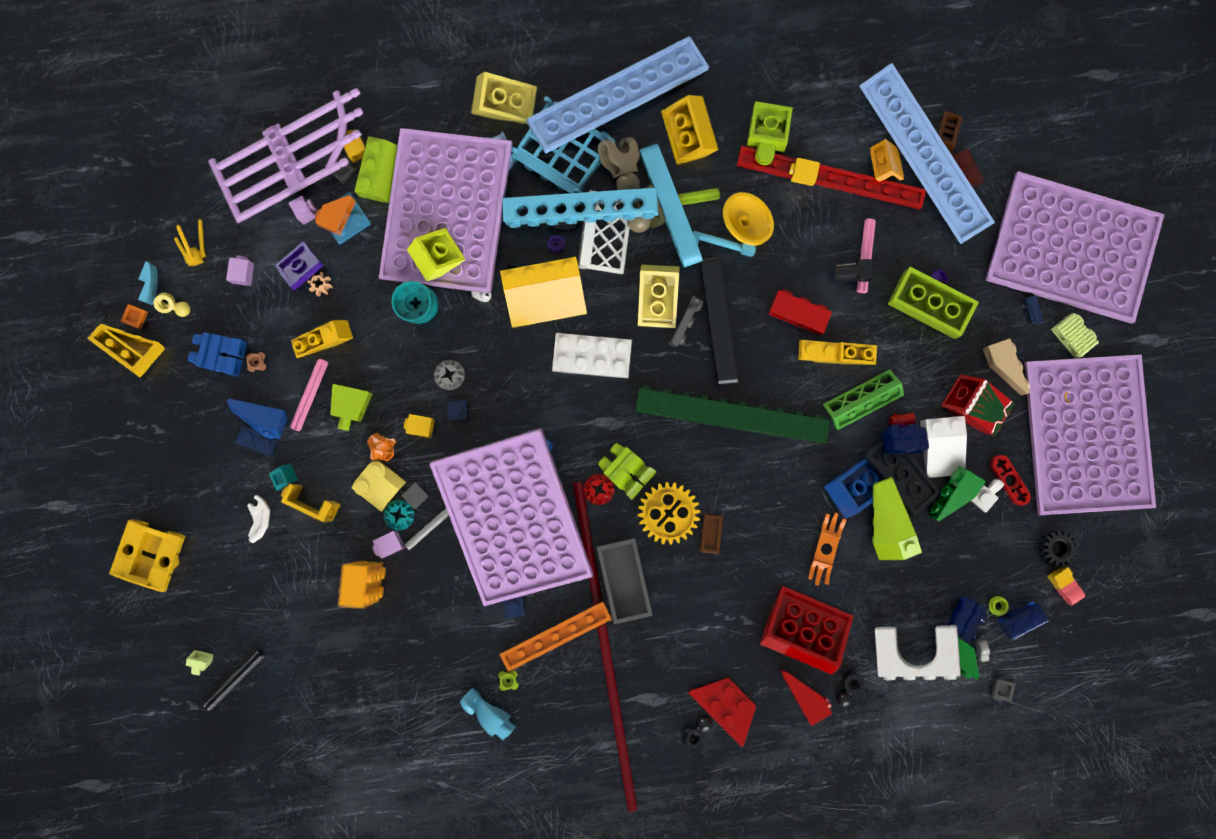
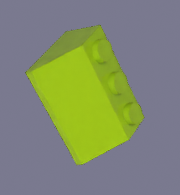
[355,136,398,204]

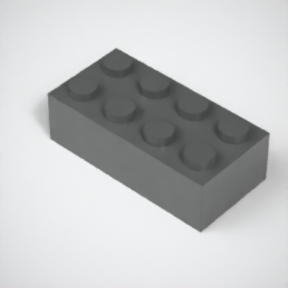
[597,538,653,624]

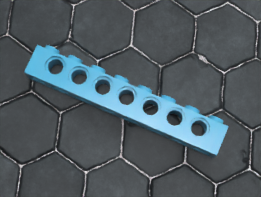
[503,188,658,228]

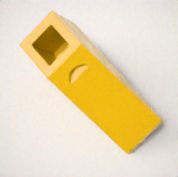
[291,320,353,358]

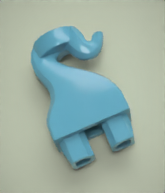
[460,688,516,740]

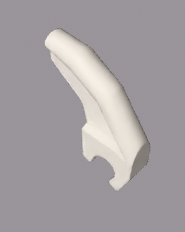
[248,495,270,543]

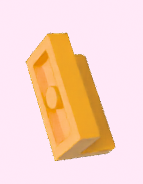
[870,139,904,182]

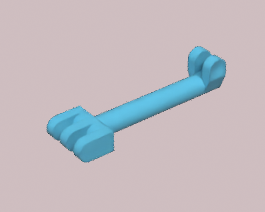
[693,231,756,257]

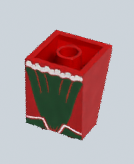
[941,374,1015,436]

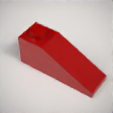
[780,669,832,726]

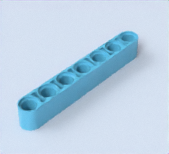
[639,144,702,268]

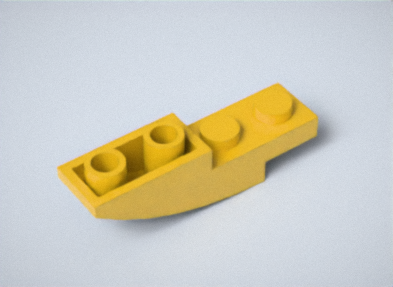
[798,340,877,365]

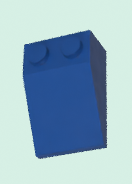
[824,458,882,519]

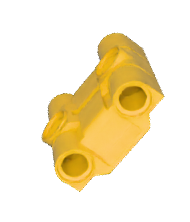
[109,519,186,592]

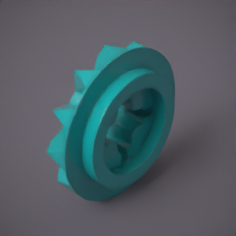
[383,500,414,530]

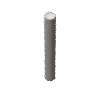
[404,508,449,550]

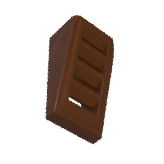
[937,111,963,153]

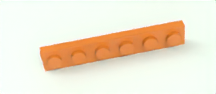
[500,601,612,672]

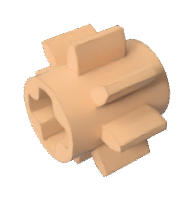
[307,272,333,297]

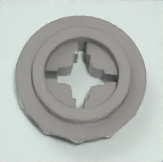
[434,360,465,390]

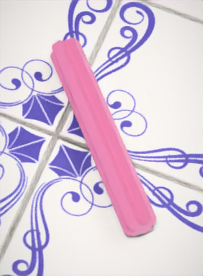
[856,219,876,293]
[290,359,328,431]

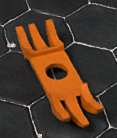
[808,513,846,586]

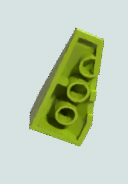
[872,477,922,560]

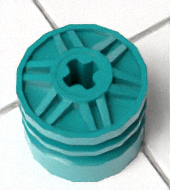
[391,281,439,324]

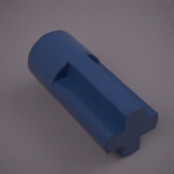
[1024,296,1044,324]

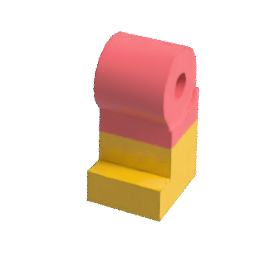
[1047,566,1085,606]

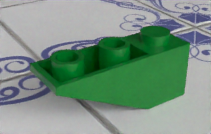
[928,466,986,521]

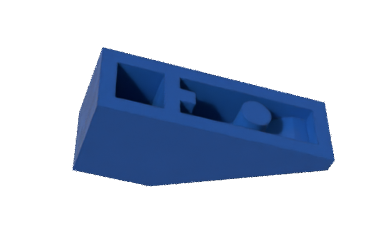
[227,398,287,439]

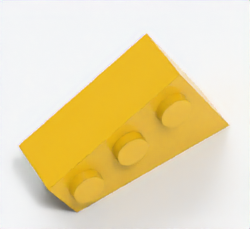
[87,324,165,378]

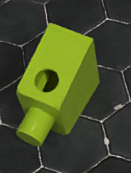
[331,384,372,431]

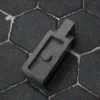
[669,297,703,348]

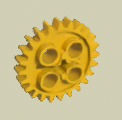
[638,482,700,545]

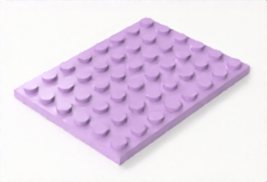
[379,128,513,294]
[985,171,1164,324]
[1024,355,1156,515]
[430,429,593,606]

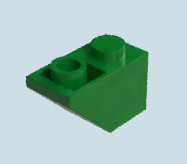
[958,637,979,680]

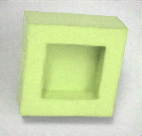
[186,650,214,675]

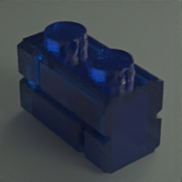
[882,424,929,454]
[946,596,987,643]
[998,602,1049,640]

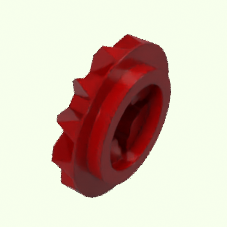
[584,474,614,505]

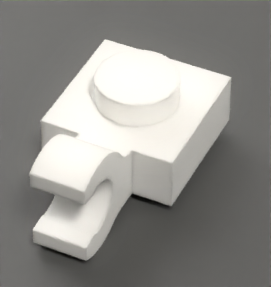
[971,479,1004,513]

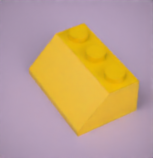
[661,95,718,164]

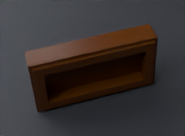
[700,514,723,554]

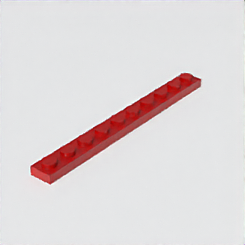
[737,146,926,209]

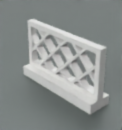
[578,190,629,274]

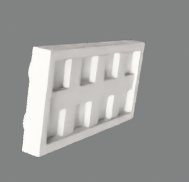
[552,333,632,378]

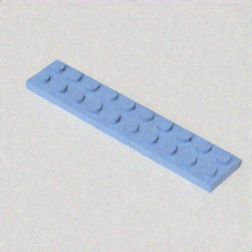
[526,36,709,154]
[860,63,995,244]

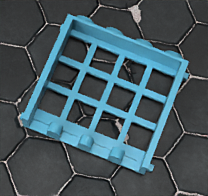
[511,97,615,194]

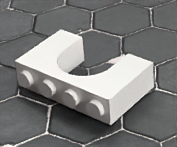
[875,625,960,680]

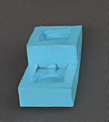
[138,262,158,306]

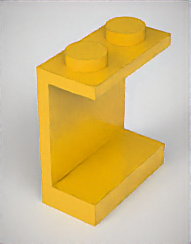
[281,484,341,522]

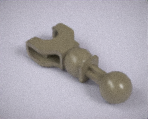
[598,137,651,233]

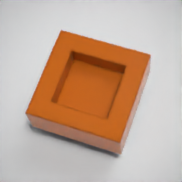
[121,304,148,329]

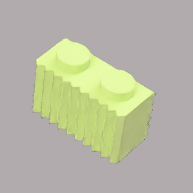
[1051,313,1099,359]

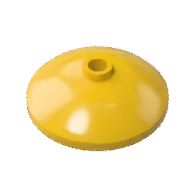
[723,192,774,246]

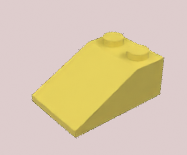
[471,72,537,124]
[638,265,680,328]

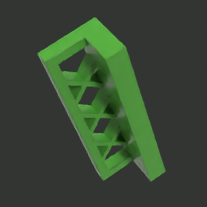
[823,369,904,430]

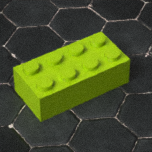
[887,267,979,339]

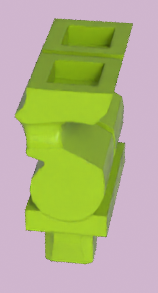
[598,443,656,500]

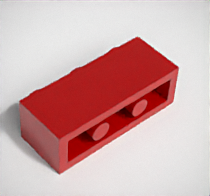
[768,290,832,336]

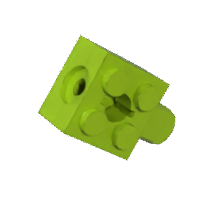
[747,101,793,165]

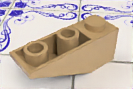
[982,339,1030,395]

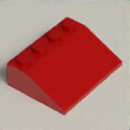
[760,586,854,675]

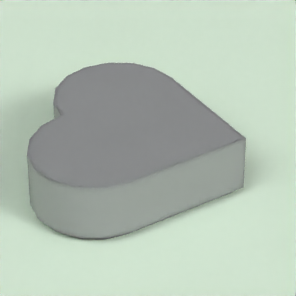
[975,638,990,662]

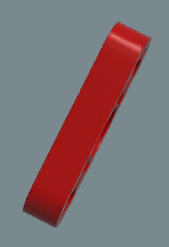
[990,455,1031,505]

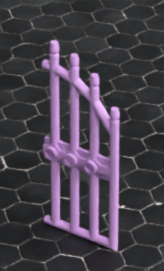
[208,88,364,223]

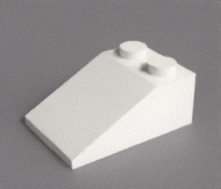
[920,416,967,478]

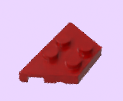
[688,677,756,747]

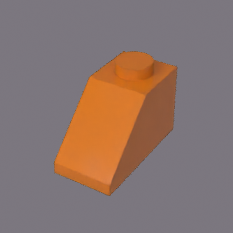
[315,195,356,236]

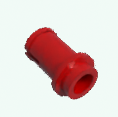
[889,412,916,429]

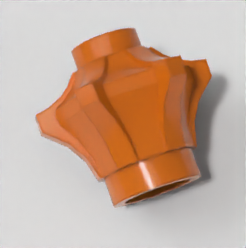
[367,433,396,461]

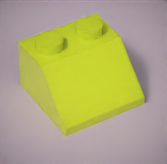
[407,228,465,281]

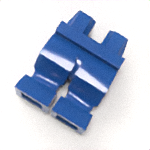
[187,332,247,378]

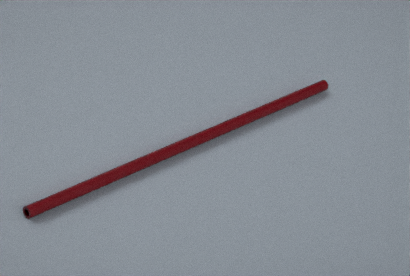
[573,482,638,812]

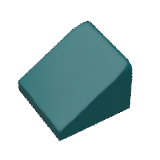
[269,464,298,490]

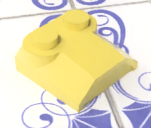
[352,459,406,512]

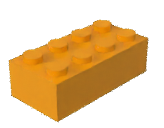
[339,561,386,608]

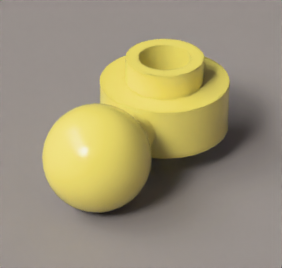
[154,293,190,317]

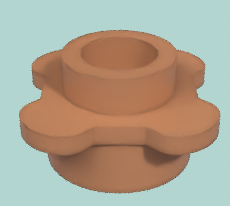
[246,352,266,372]

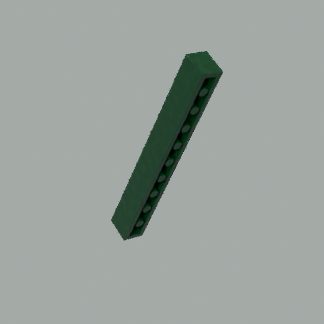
[635,386,830,444]

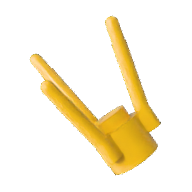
[174,220,206,266]

